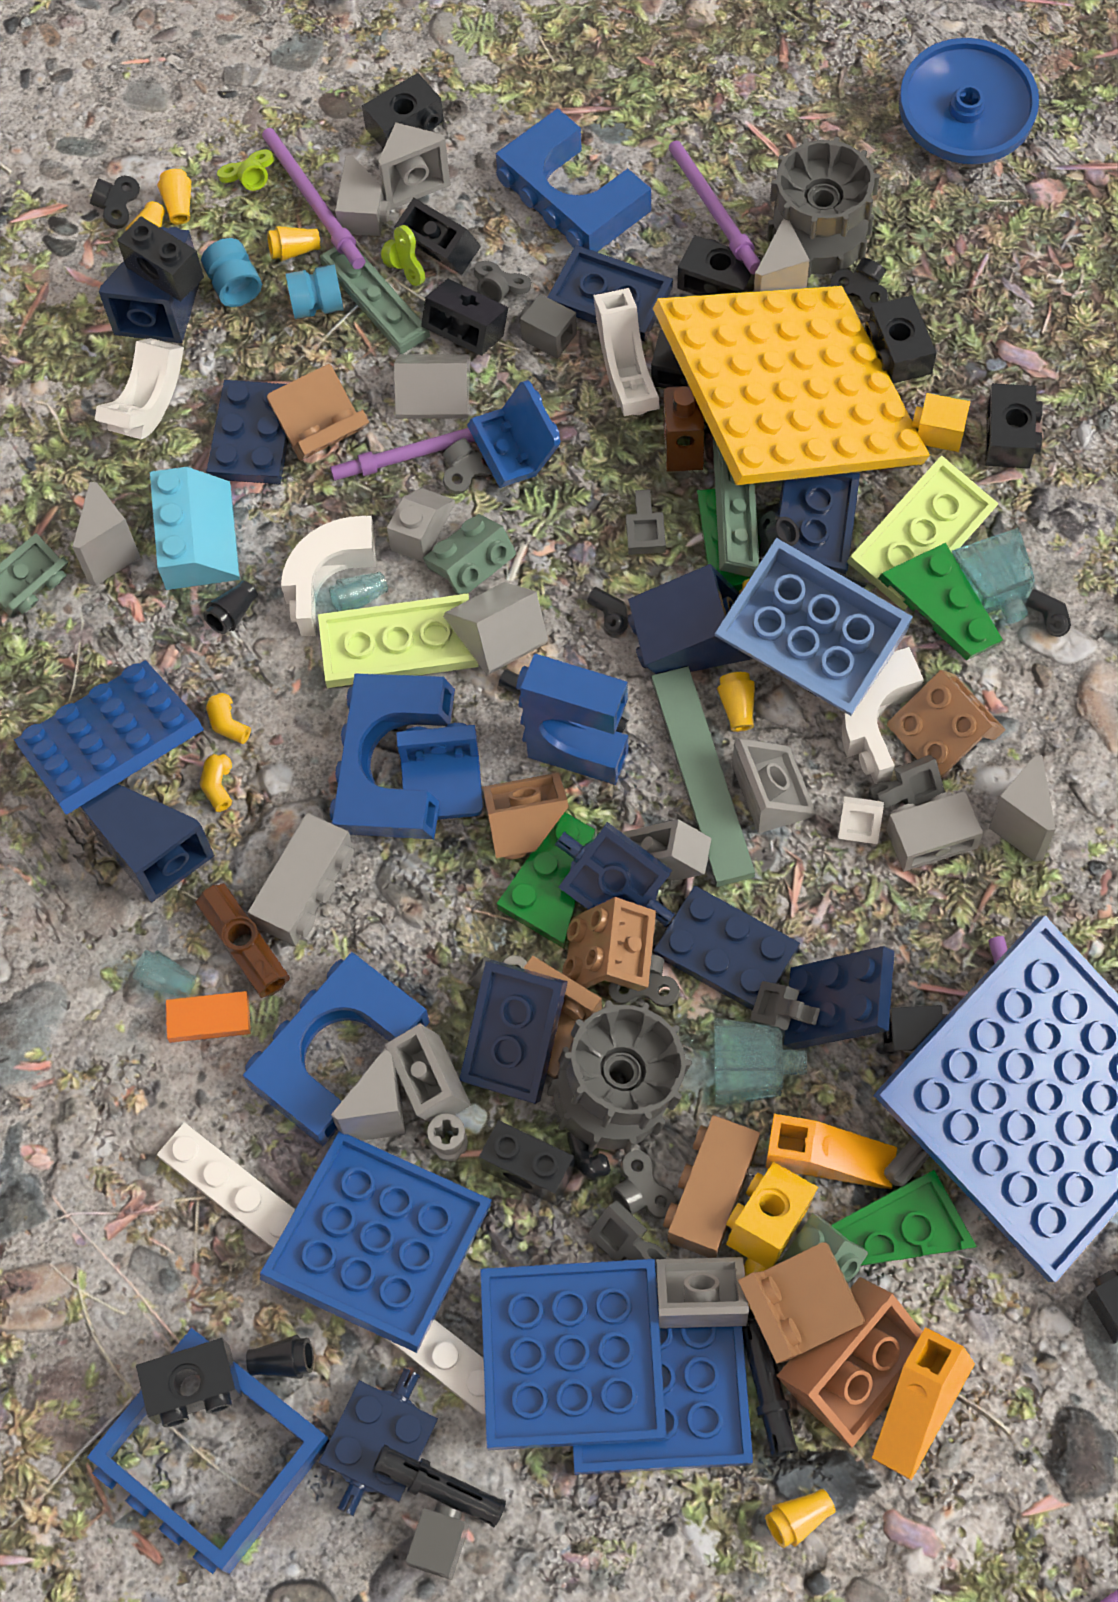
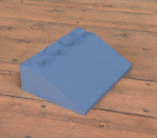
[715,538,912,716]

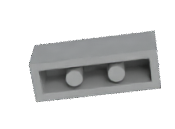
[247,813,354,946]

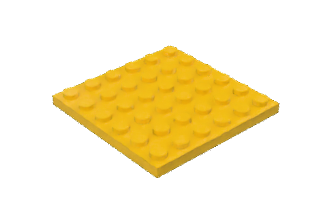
[653,286,930,485]

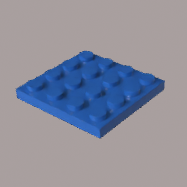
[14,660,204,815]
[260,1131,492,1353]
[480,1259,667,1451]
[573,1294,753,1475]

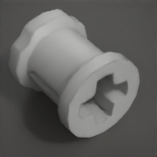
[427,1113,468,1161]

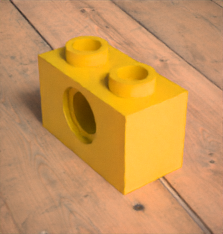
[726,1162,818,1269]

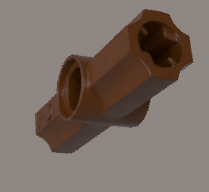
[195,883,290,998]

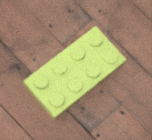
[847,455,998,611]
[318,593,479,688]

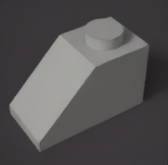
[335,155,390,236]
[387,488,455,563]
[623,819,711,880]

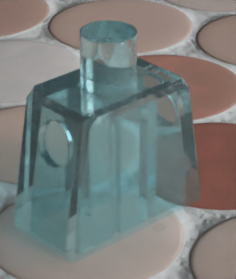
[951,528,1035,624]
[713,1018,807,1107]

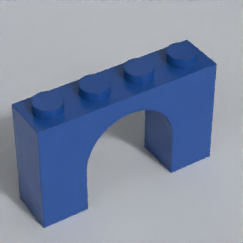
[496,108,651,252]
[516,653,628,785]
[330,673,455,840]
[243,952,430,1147]

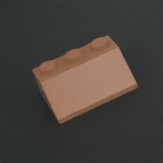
[777,1277,922,1448]

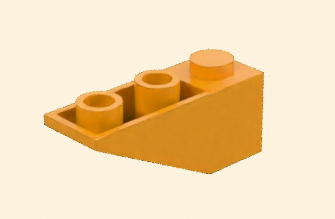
[765,1114,897,1190]
[872,1327,975,1481]

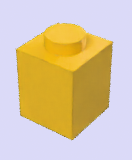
[912,393,970,452]

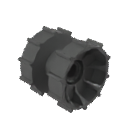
[767,137,880,278]
[547,1000,692,1154]

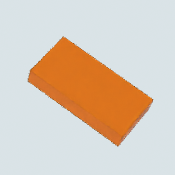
[166,991,251,1043]

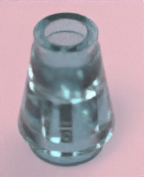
[329,571,388,612]
[133,950,197,998]

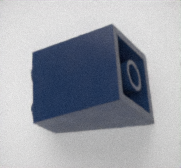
[99,227,200,343]
[628,564,753,674]
[80,784,215,903]

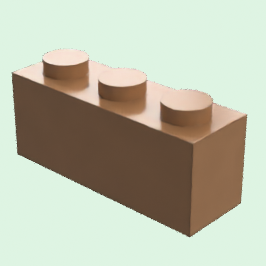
[663,1115,760,1258]

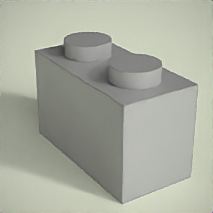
[886,791,983,872]
[385,1024,471,1122]

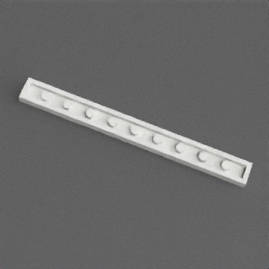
[157,1122,486,1418]

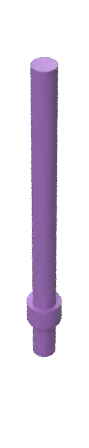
[262,128,365,269]
[669,140,761,274]
[330,428,475,481]

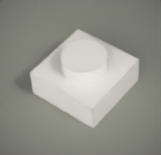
[838,796,884,844]

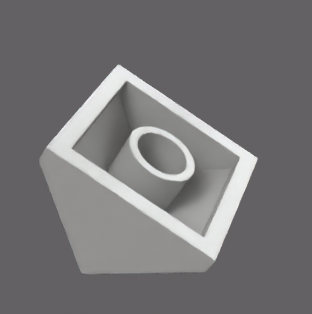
[378,123,451,210]
[754,219,810,292]
[394,354,471,419]
[72,482,141,585]
[443,582,548,675]
[732,738,816,834]
[989,755,1056,861]
[331,1049,406,1141]
[656,1257,749,1328]

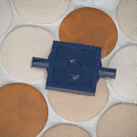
[555,822,675,927]
[319,1368,438,1517]

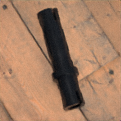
[742,1319,798,1458]
[372,1444,506,1528]

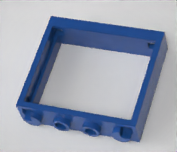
[87,1328,330,1574]

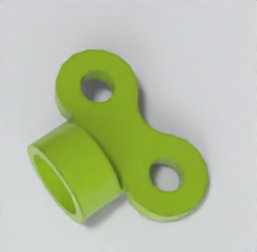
[217,149,274,191]
[381,225,425,286]

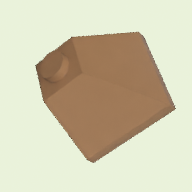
[482,772,569,859]

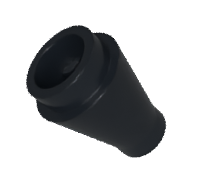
[203,580,258,634]
[246,1334,314,1379]

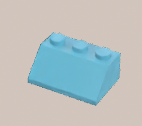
[150,467,240,590]

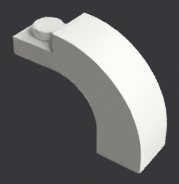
[593,288,660,416]
[95,338,184,439]
[281,516,376,637]
[842,647,924,784]

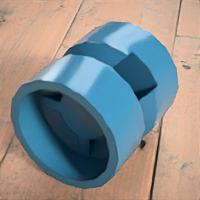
[201,238,262,307]
[286,264,344,320]

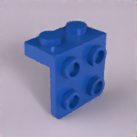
[467,380,561,488]
[396,723,483,820]

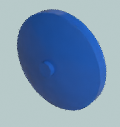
[899,38,1039,164]

